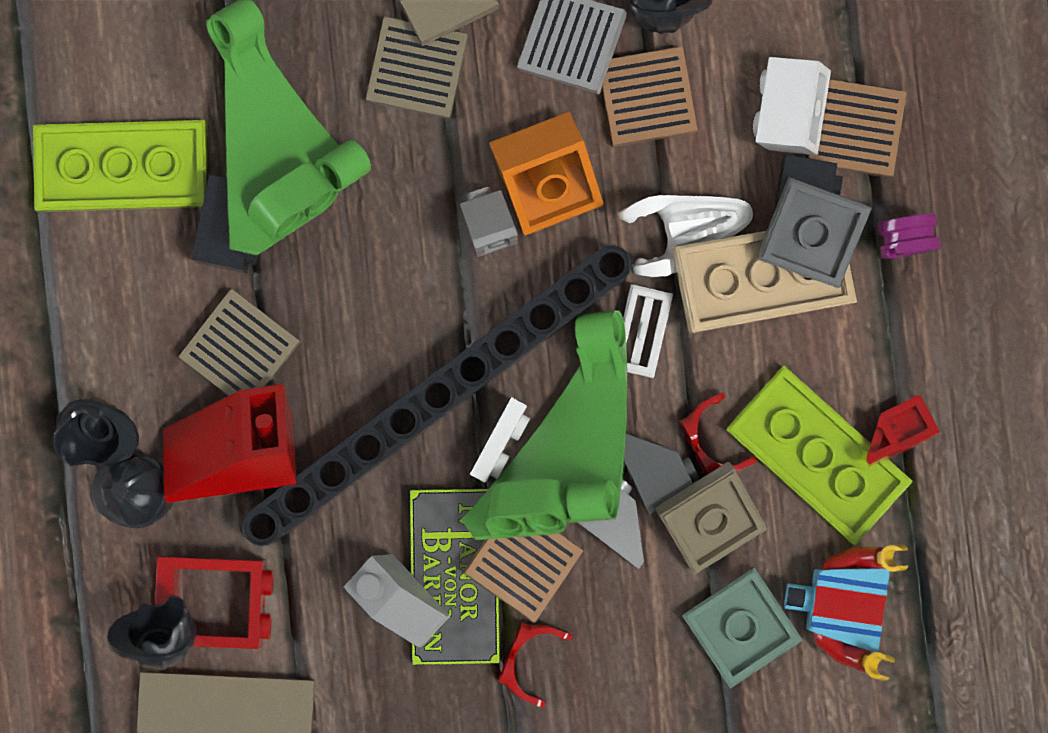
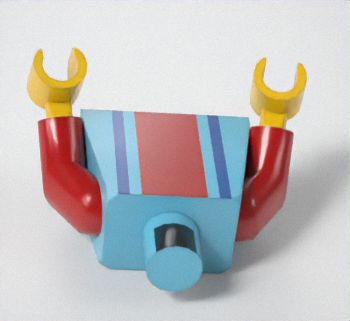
[784,544,909,681]

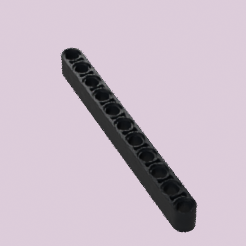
[242,245,632,546]

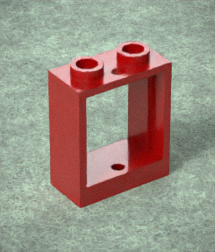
[155,556,274,649]

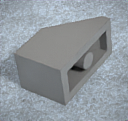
[460,187,518,257]
[578,479,644,569]
[344,554,450,647]

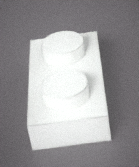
[470,397,530,483]

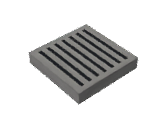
[517,0,627,94]

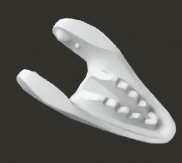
[618,195,753,277]

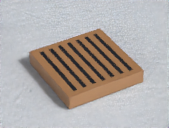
[602,46,698,147]
[808,79,907,178]
[462,533,583,623]

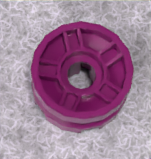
[876,214,941,259]

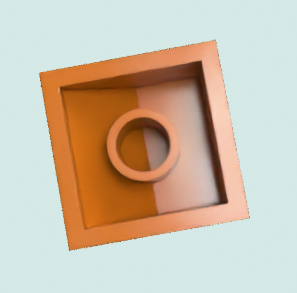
[489,112,604,236]

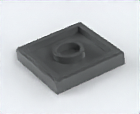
[757,176,871,288]

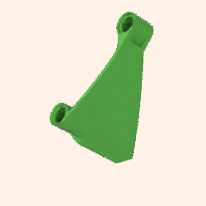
[206,0,371,255]
[461,310,627,540]

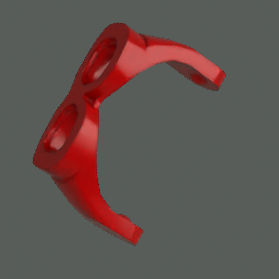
[679,392,757,476]
[498,622,573,708]

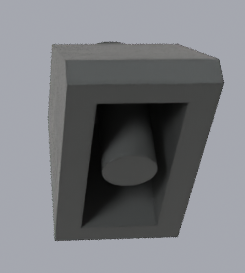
[624,434,699,514]

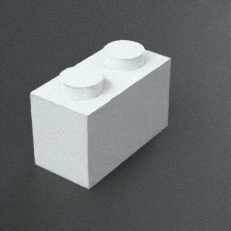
[753,57,831,155]

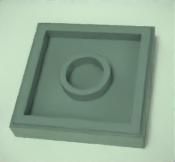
[682,567,803,688]

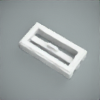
[623,284,673,378]

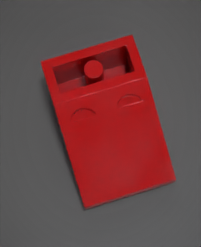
[163,384,297,503]

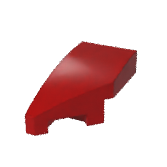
[865,394,940,467]

